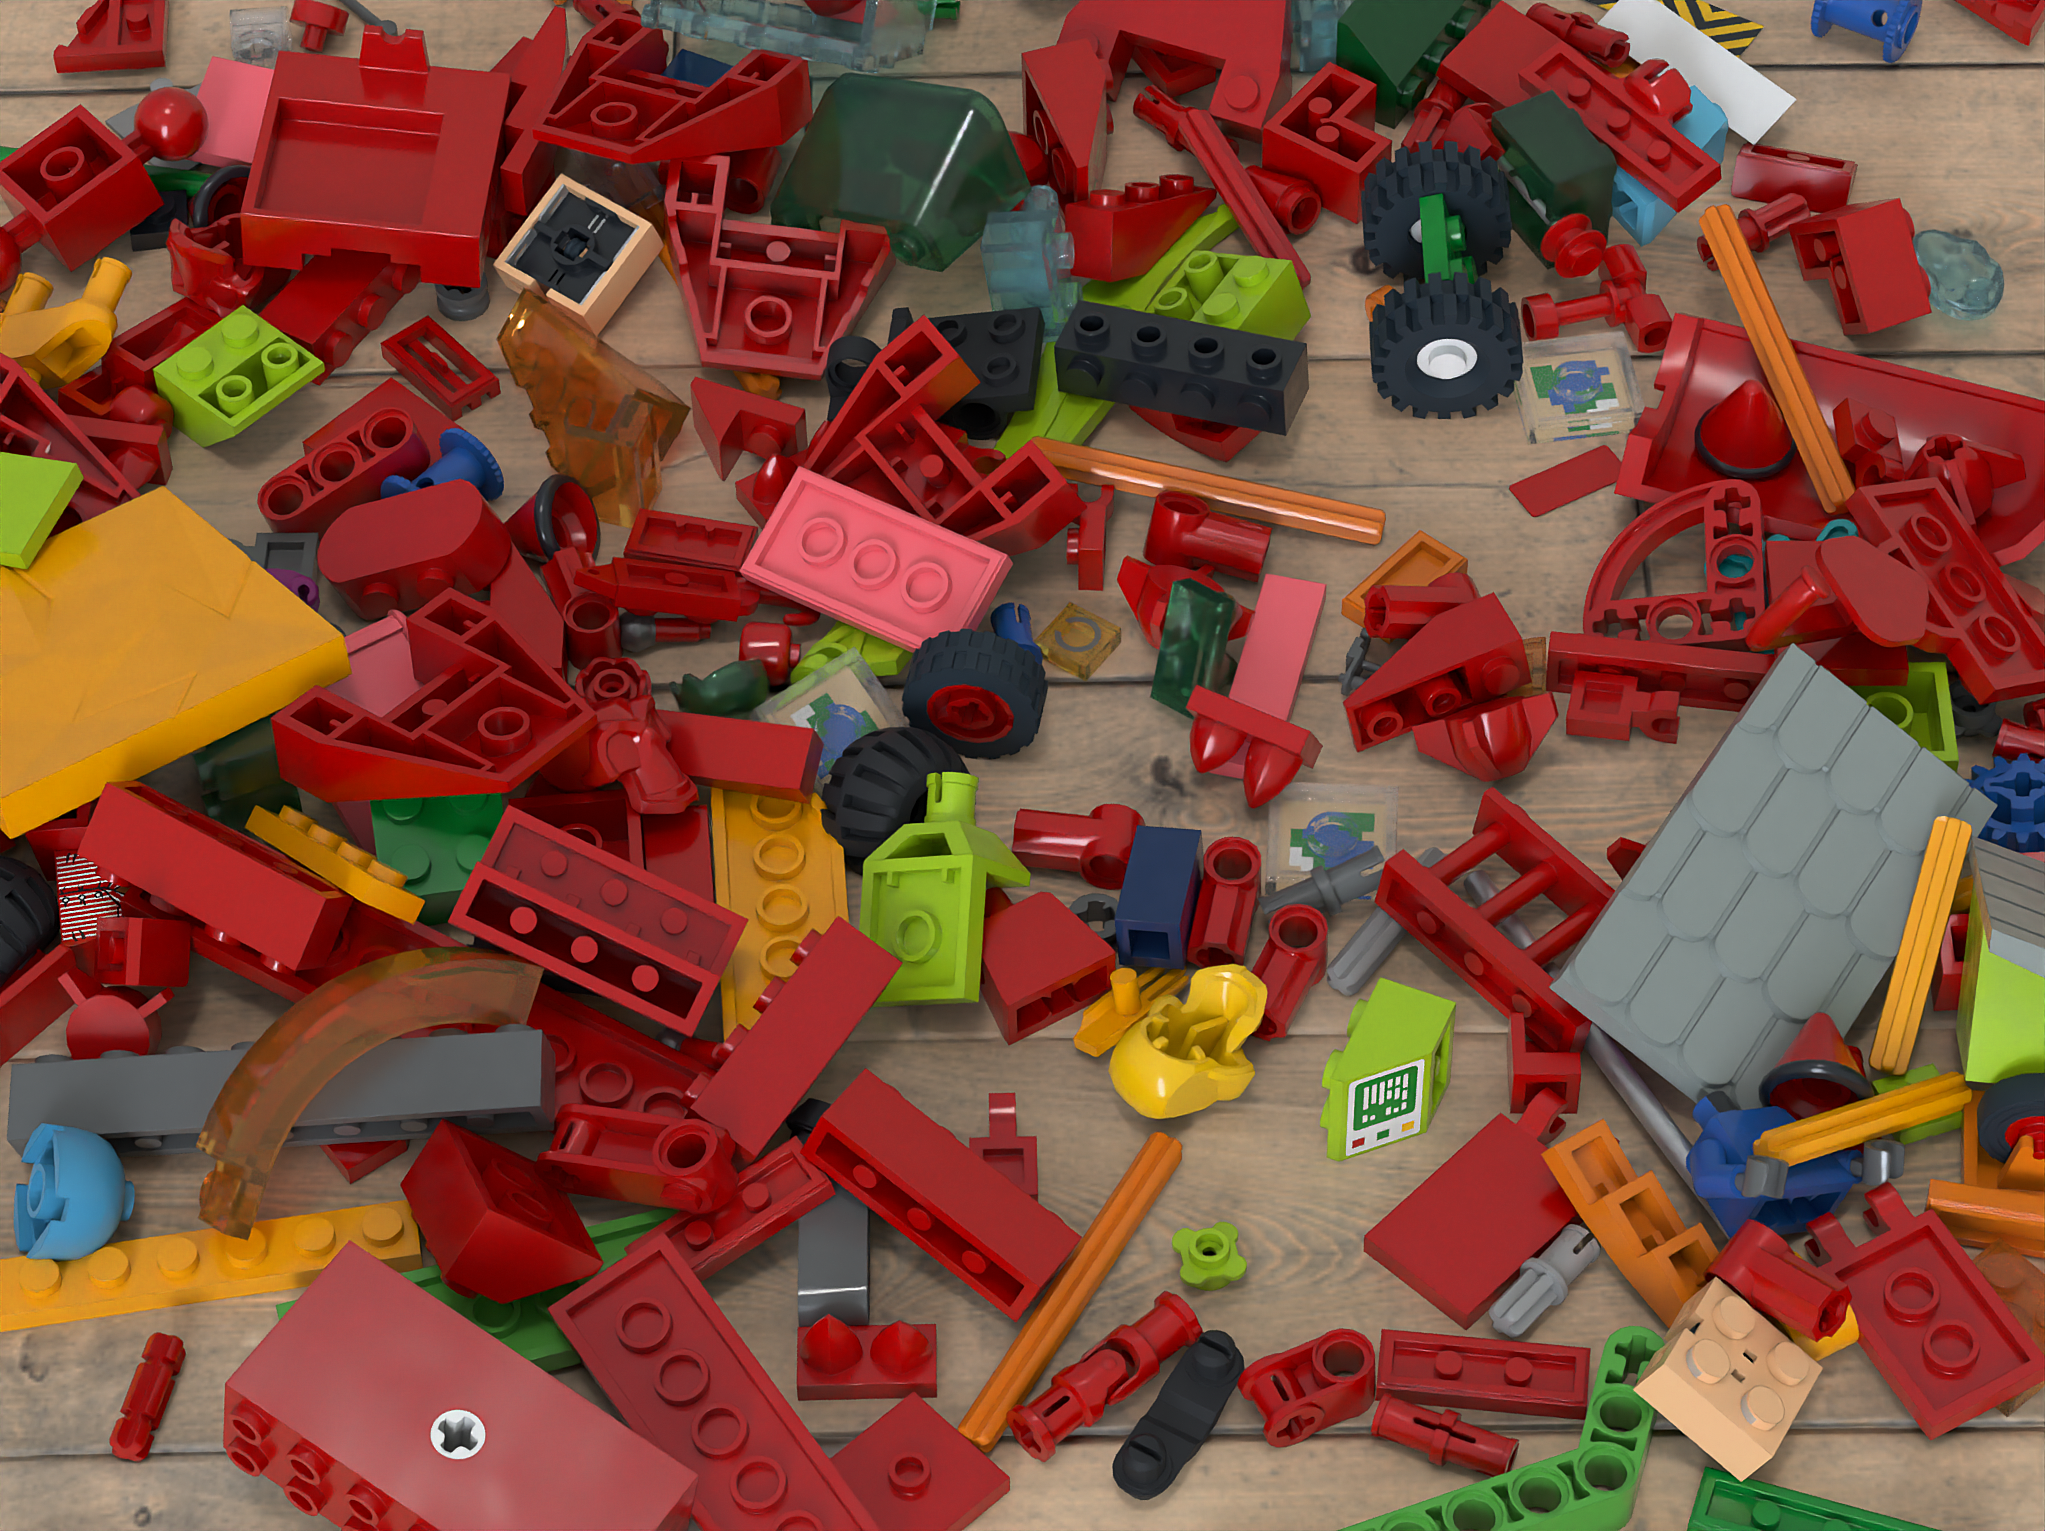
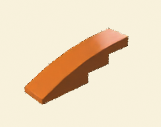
[1541,1118,1719,1329]

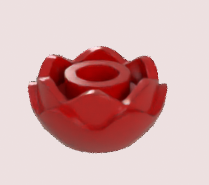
[575,657,652,702]

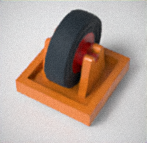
[1961,1073,2045,1197]

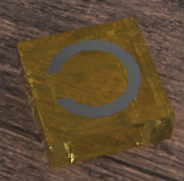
[1034,602,1121,681]

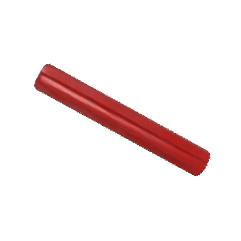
[1178,108,1311,291]

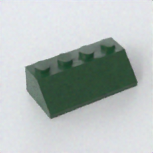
[1336,0,1501,129]

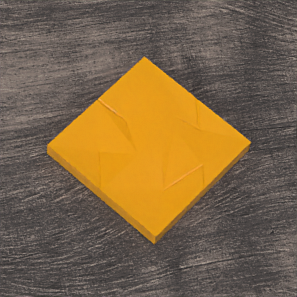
[0,486,353,839]

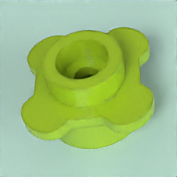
[1172,1222,1247,1291]

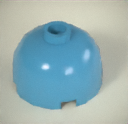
[14,1123,135,1262]

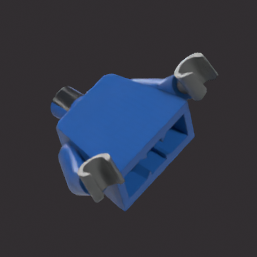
[1686,1091,1905,1239]

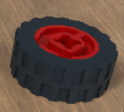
[901,629,1048,759]

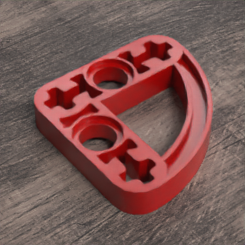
[1583,479,1768,652]

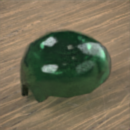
[669,659,770,720]

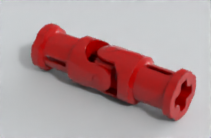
[1006,1291,1203,1462]

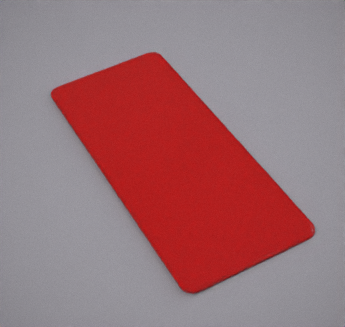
[1509,445,1622,517]

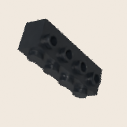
[1054,300,1309,436]

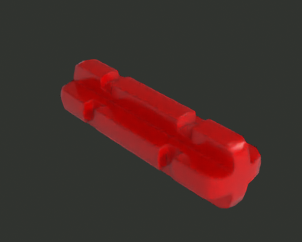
[109,1332,186,1462]

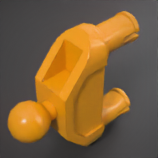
[0,257,133,390]

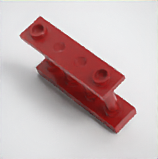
[1374,786,1615,1055]

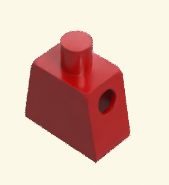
[980,887,1116,1045]

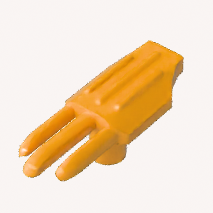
[1073,966,1189,1057]

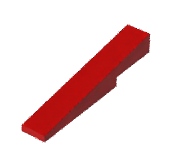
[588,701,824,804]

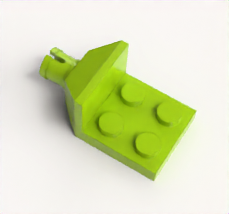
[859,772,1031,1007]

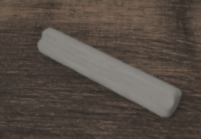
[1327,847,1448,996]

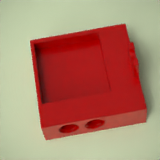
[240,24,512,288]

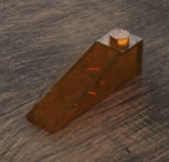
[496,288,691,495]

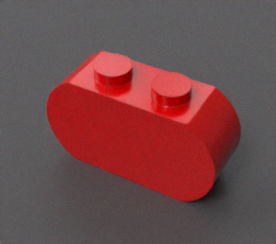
[317,479,511,620]

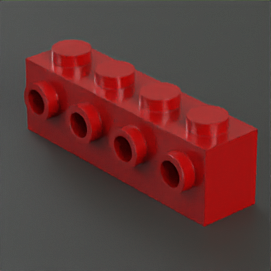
[76,781,354,975]
[678,916,903,1173]
[800,1068,1082,1323]

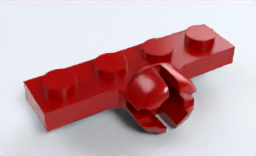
[1518,40,1722,213]

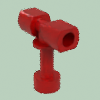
[1521,244,1673,353]

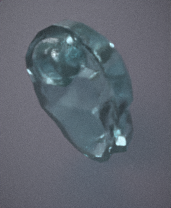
[1913,229,2004,321]

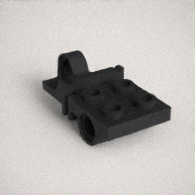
[825,306,1045,440]

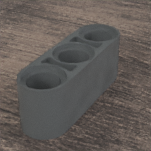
[798,1172,871,1327]

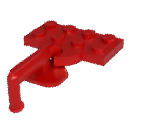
[1745,477,2045,705]

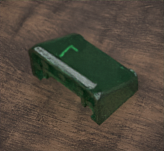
[770,72,1032,272]

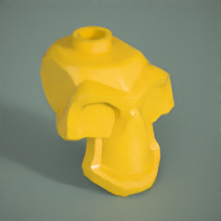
[1108,964,1268,1119]

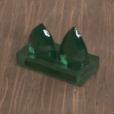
[1150,578,1243,720]

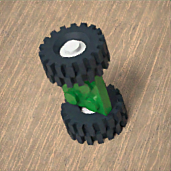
[1361,141,1524,419]

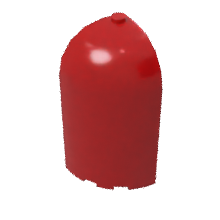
[1614,313,2045,567]

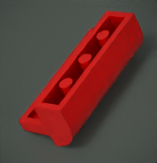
[448,805,749,1039]

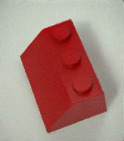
[400,1118,604,1304]

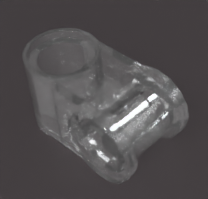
[230,5,292,70]

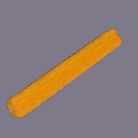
[1868,816,1973,1076]
[1752,1071,1973,1167]

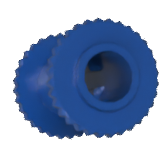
[1811,0,1923,63]
[381,428,504,501]

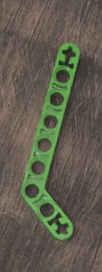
[1337,1326,1665,1531]

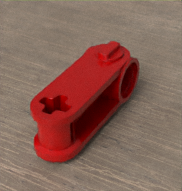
[533,1103,739,1214]

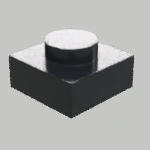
[130,189,190,252]

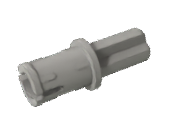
[1489,1224,1600,1338]

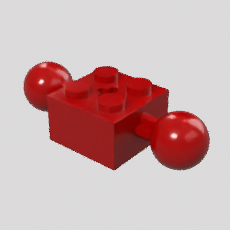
[0,87,209,294]

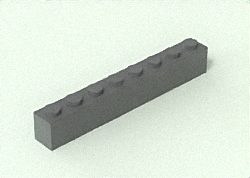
[7,1024,556,1164]

